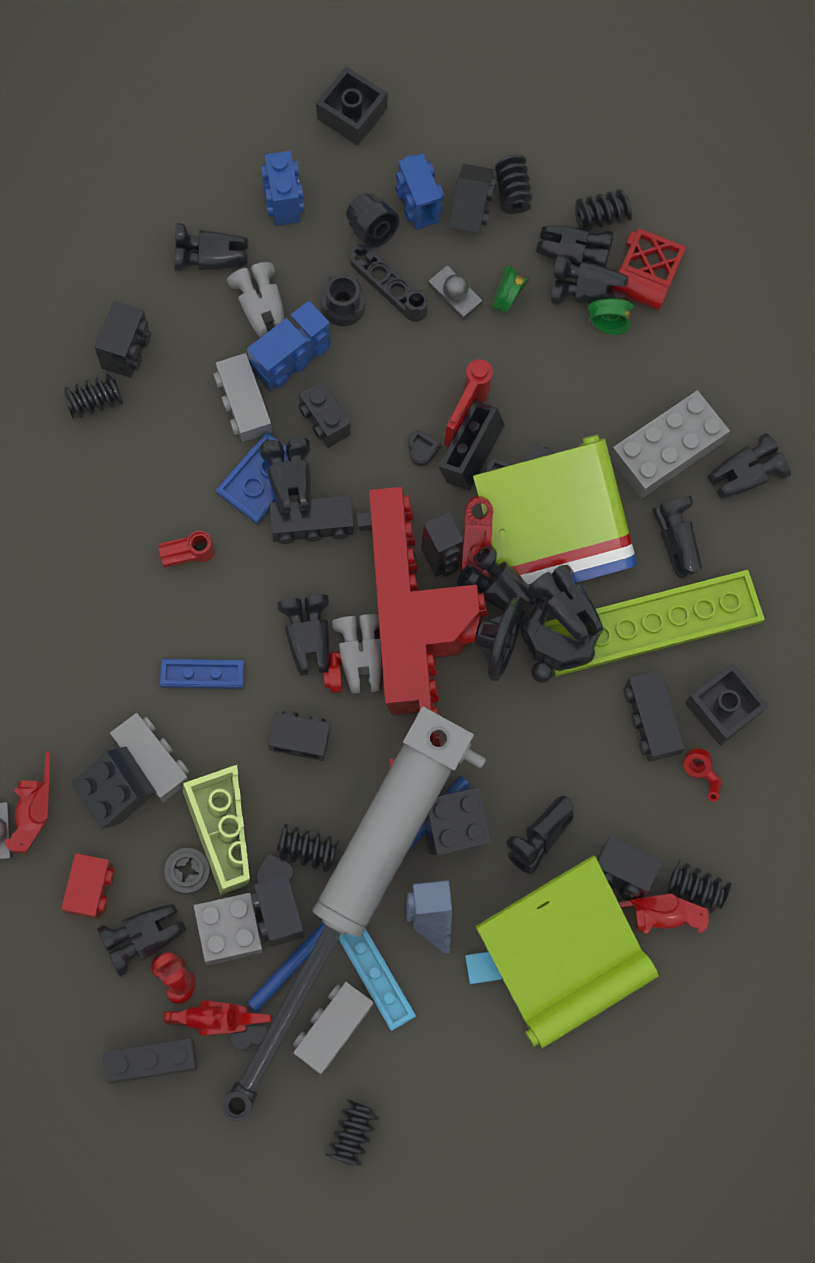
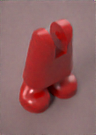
[151,951,196,1004]

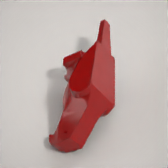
[5,751,50,854]
[619,894,709,934]
[163,1001,272,1035]

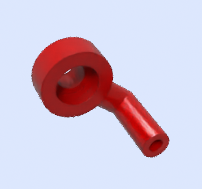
[324,651,343,693]
[684,748,722,802]

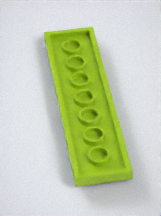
[544,570,765,677]

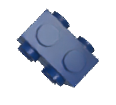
[261,151,304,226]
[395,154,444,230]

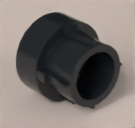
[346,193,400,248]
[321,274,365,327]

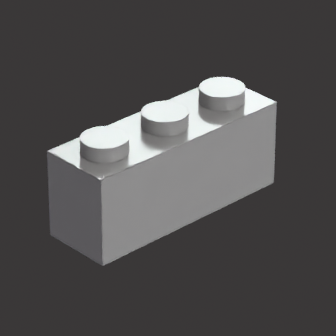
[213,353,272,443]
[110,713,190,803]
[293,982,374,1075]

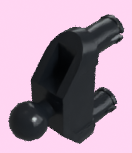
[520,599,603,683]

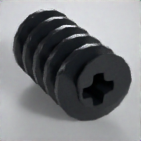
[495,155,532,214]
[575,189,632,230]
[64,374,124,420]
[277,823,339,873]
[668,860,732,913]
[325,1099,379,1166]

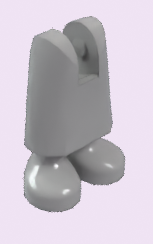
[227,262,285,338]
[332,614,382,694]

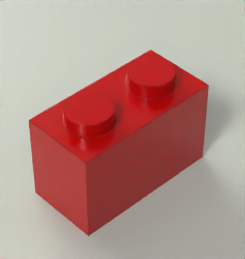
[62,853,115,920]

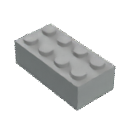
[610,390,730,499]

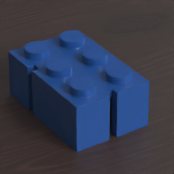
[247,301,331,392]

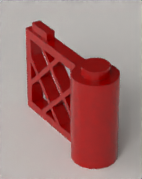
[609,228,686,311]
[444,359,493,448]

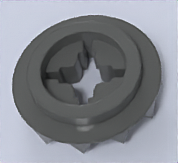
[164,848,210,893]

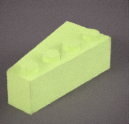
[182,765,250,895]

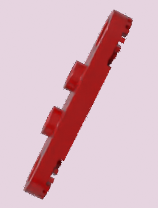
[460,496,493,577]

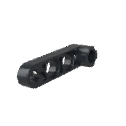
[349,244,428,322]

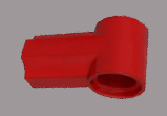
[158,531,215,568]

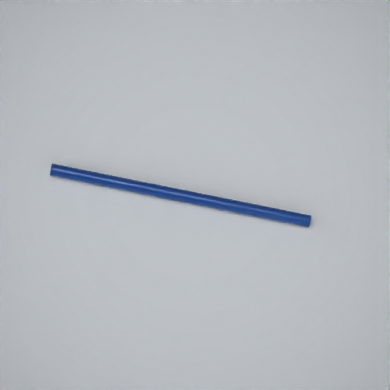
[247,776,470,1012]

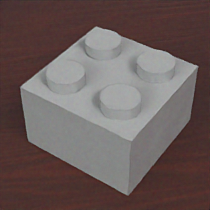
[194,893,263,965]

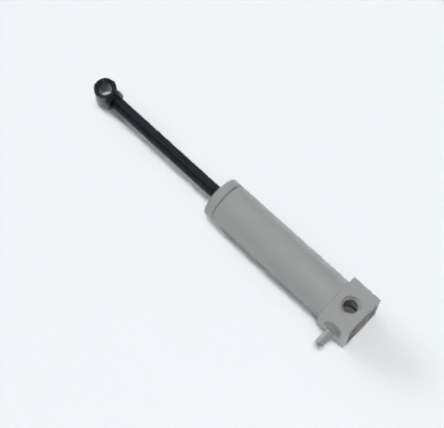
[222,706,486,1121]

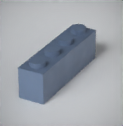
[405,881,452,954]

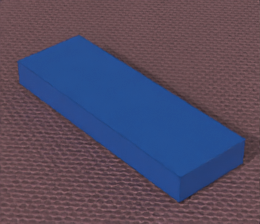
[160,659,244,689]

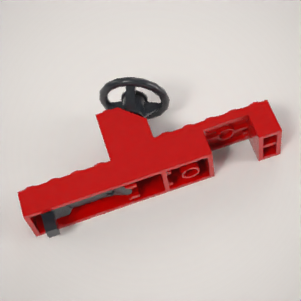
[357,487,523,793]

